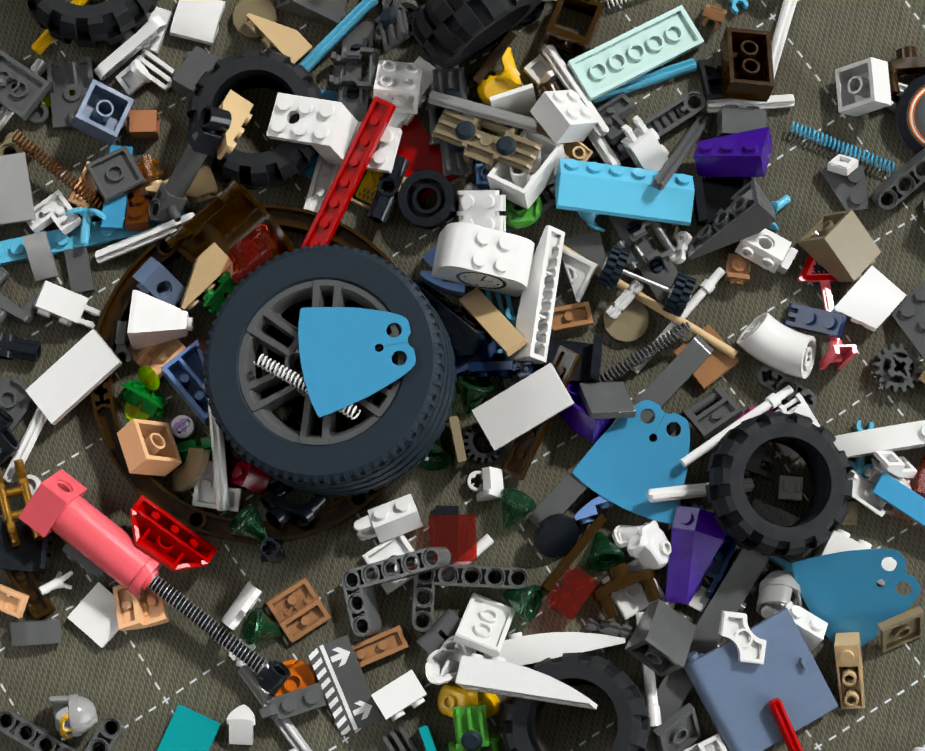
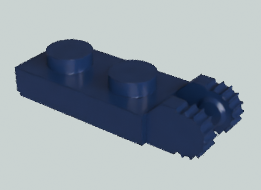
[696,535,736,599]

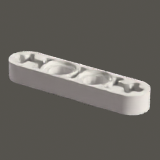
[94,15,167,81]

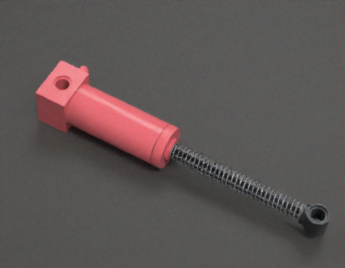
[18,469,291,694]

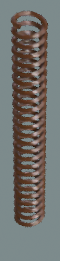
[12,130,104,209]

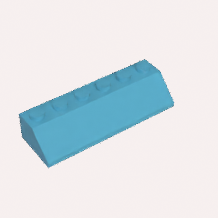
[554,158,695,226]

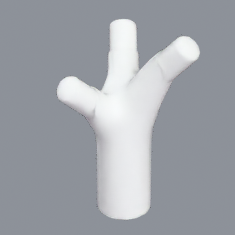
[38,571,73,596]

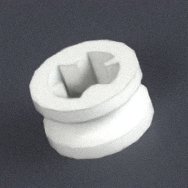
[467,471,484,492]

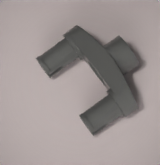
[0,266,38,325]

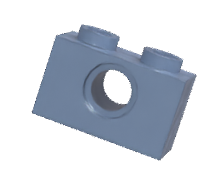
[132,257,186,306]

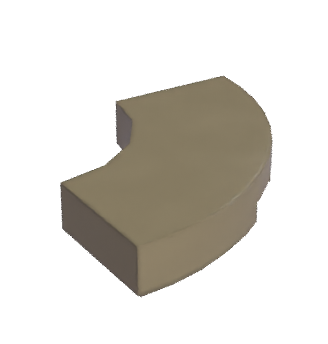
[172,447,210,492]

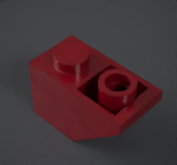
[226,458,271,495]

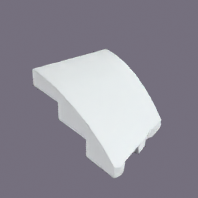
[831,266,906,331]

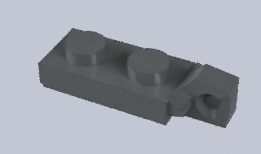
[259,683,326,721]

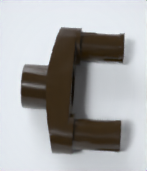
[888,46,925,96]
[592,562,661,620]

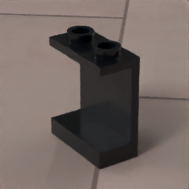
[693,176,751,226]
[539,329,603,384]
[0,518,54,574]

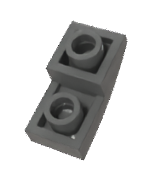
[10,619,61,646]

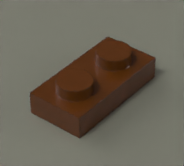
[125,195,152,232]

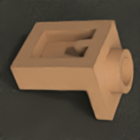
[724,253,750,286]

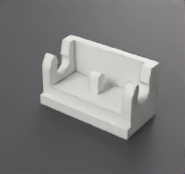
[847,469,886,517]

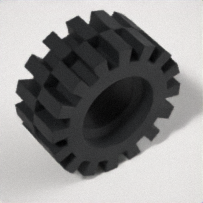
[463,422,504,465]

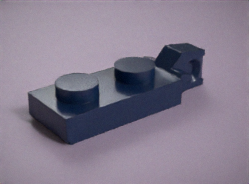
[469,361,534,380]

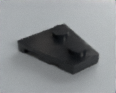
[696,60,729,100]

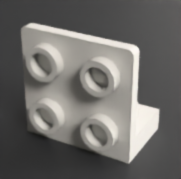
[373,60,423,114]

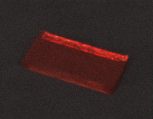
[229,223,273,284]

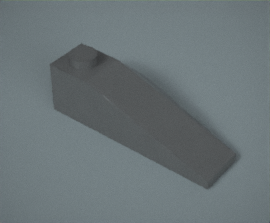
[687,179,776,260]

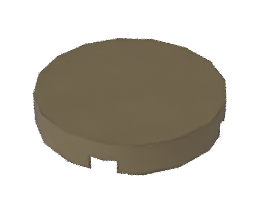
[233,0,277,40]
[603,299,649,343]

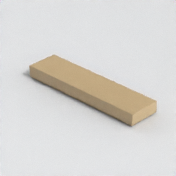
[459,287,527,357]

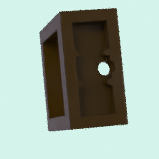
[543,0,604,56]

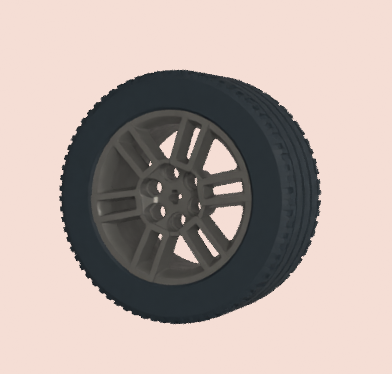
[203,244,457,497]

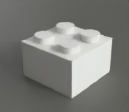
[835,57,892,117]
[530,90,598,144]
[371,670,427,721]

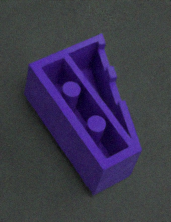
[694,127,773,177]

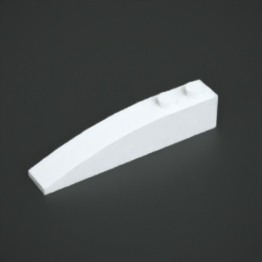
[511,225,565,364]
[833,420,925,459]
[483,632,626,666]
[455,653,598,710]

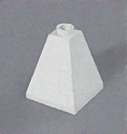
[127,290,193,350]

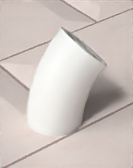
[737,312,816,379]

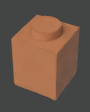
[126,110,160,138]

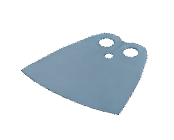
[298,307,416,417]
[572,400,690,524]
[791,548,921,647]

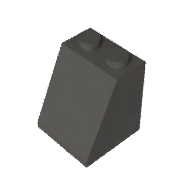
[276,0,350,27]
[624,599,696,677]

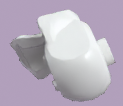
[612,520,671,570]
[425,635,477,685]

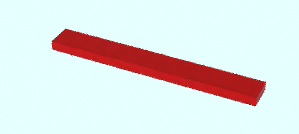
[301,96,397,248]

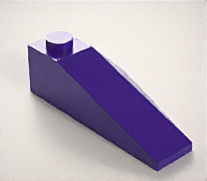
[534,367,616,442]
[665,505,726,605]

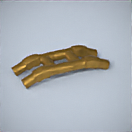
[0,459,43,547]

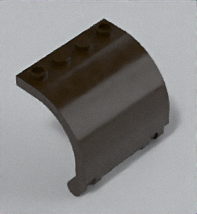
[164,178,296,299]

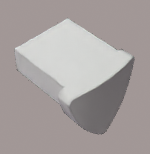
[523,54,558,89]
[116,59,152,95]
[476,466,505,502]
[226,704,255,745]

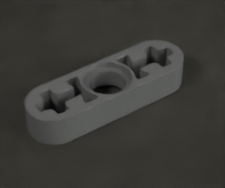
[755,366,817,410]

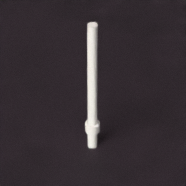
[631,267,726,374]
[680,385,794,467]

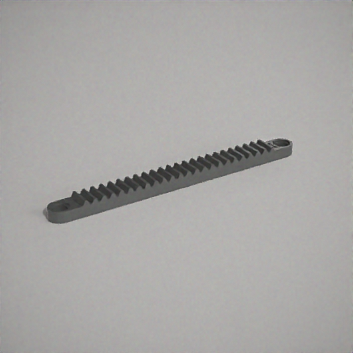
[507,91,706,234]

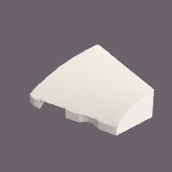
[221,582,263,631]

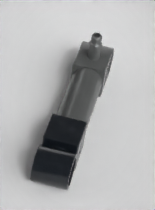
[148,105,232,223]

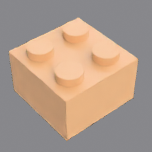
[117,419,182,477]

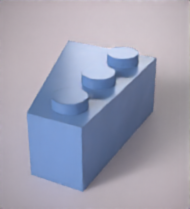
[161,340,209,426]

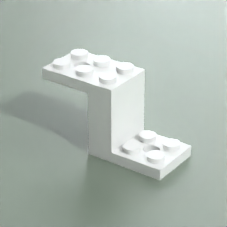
[266,92,402,174]

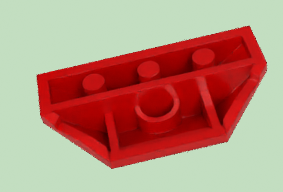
[130,495,218,572]

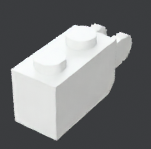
[760,601,828,652]

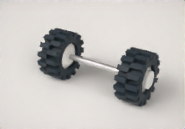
[597,245,696,317]

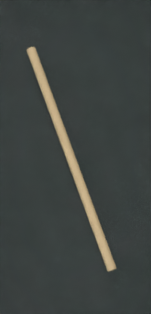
[539,240,738,359]

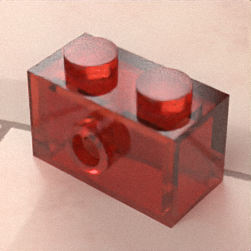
[547,566,599,622]

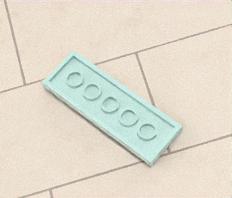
[567,5,705,101]

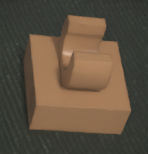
[702,3,727,30]

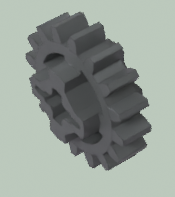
[872,344,923,394]

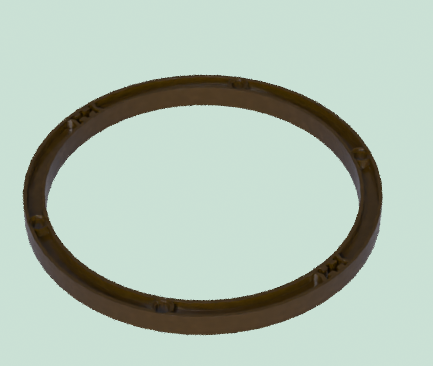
[90,204,395,544]

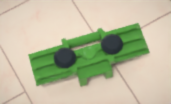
[448,704,501,751]

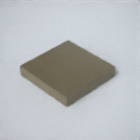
[445,415,467,469]
[877,606,924,653]

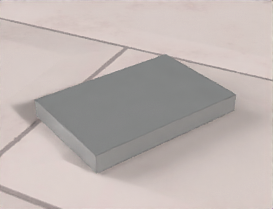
[0,152,36,226]

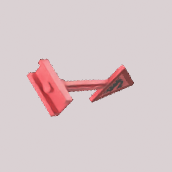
[798,254,857,370]

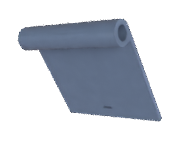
[684,608,838,751]

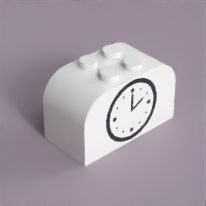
[431,222,535,297]

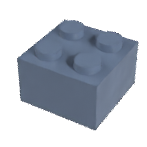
[70,79,134,146]

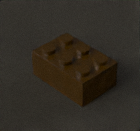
[720,27,774,102]

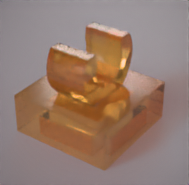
[135,154,163,183]

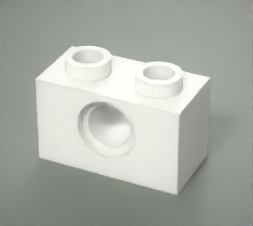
[735,229,792,274]

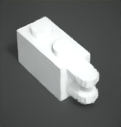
[621,115,670,171]
[33,281,102,330]
[354,494,423,543]

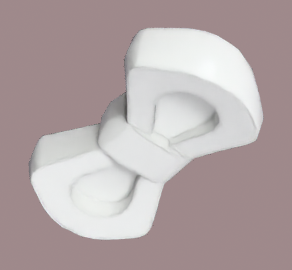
[669,231,692,264]

